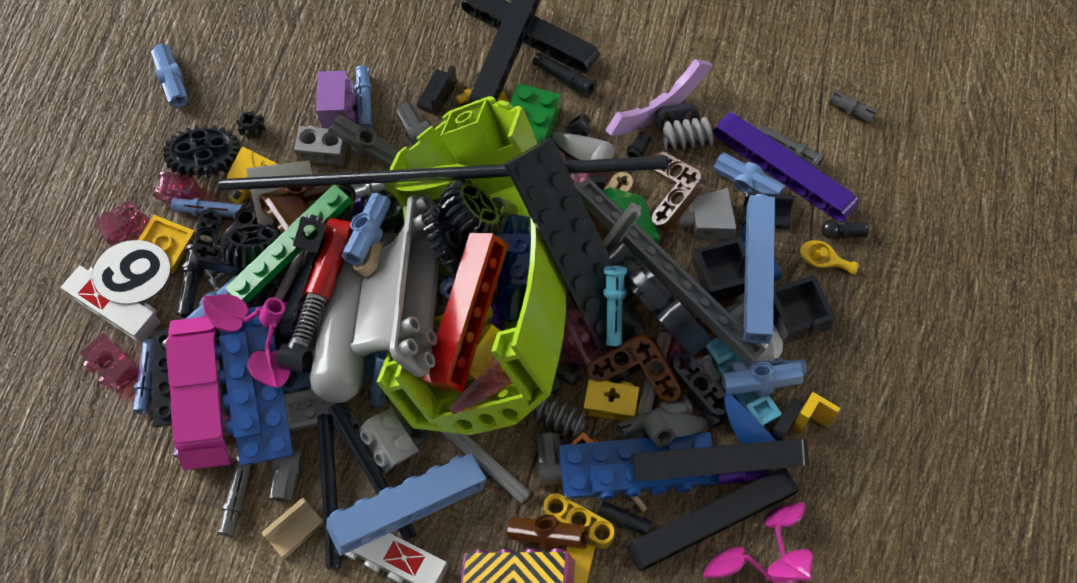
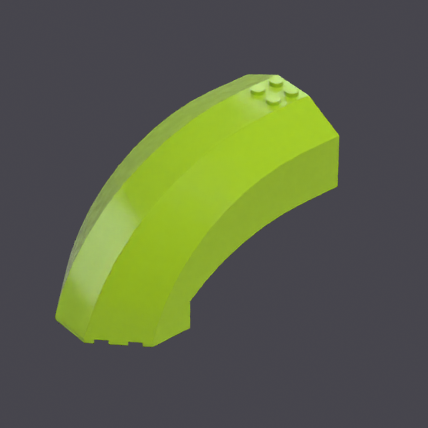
[377,96,566,435]

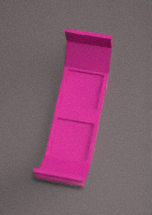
[166,316,236,470]

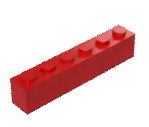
[423,233,509,392]

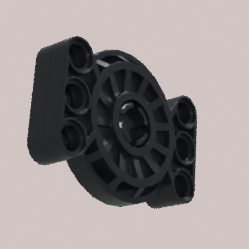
[608,241,712,357]

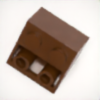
[265,196,309,233]

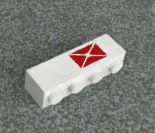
[60,265,161,344]
[344,533,449,583]

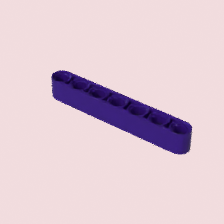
[713,113,859,222]

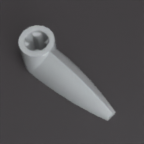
[553,132,616,160]

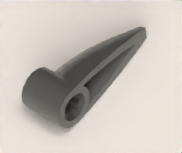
[642,412,709,447]

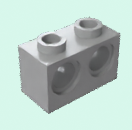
[294,126,348,166]

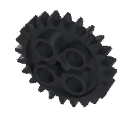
[163,124,241,180]
[423,203,468,274]

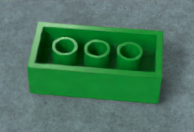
[510,83,561,144]

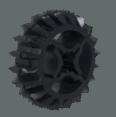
[440,179,503,239]
[220,223,282,269]

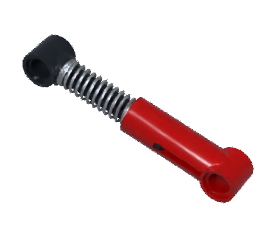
[276,218,353,374]

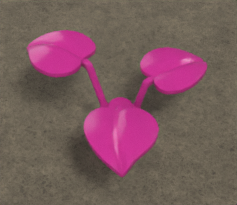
[202,294,304,388]
[703,502,813,583]

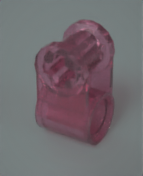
[153,171,202,202]
[95,201,146,245]

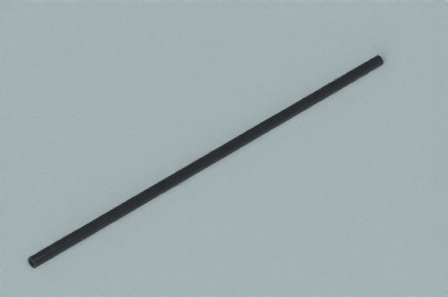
[219,156,669,191]

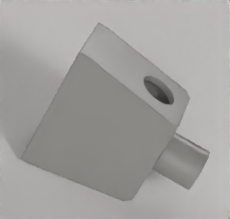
[678,188,736,239]

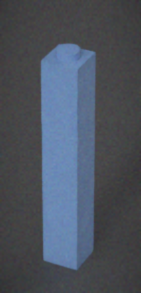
[743,194,775,344]

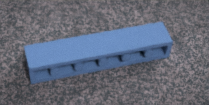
[326,453,486,556]

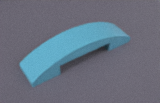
[705,337,782,426]

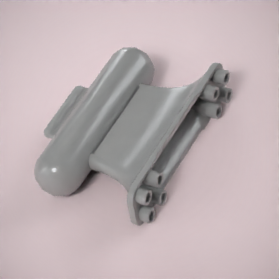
[309,194,440,404]

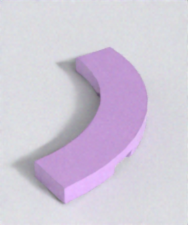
[606,59,713,135]

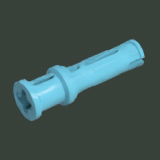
[603,266,627,346]

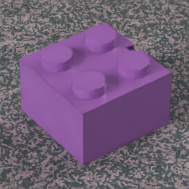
[316,70,357,129]

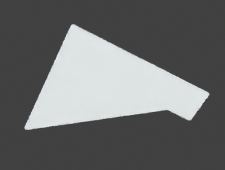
[246,160,312,226]

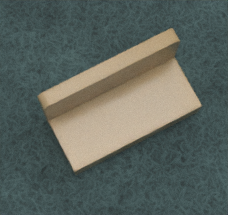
[261,498,324,559]

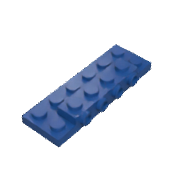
[215,306,294,466]
[558,432,719,500]

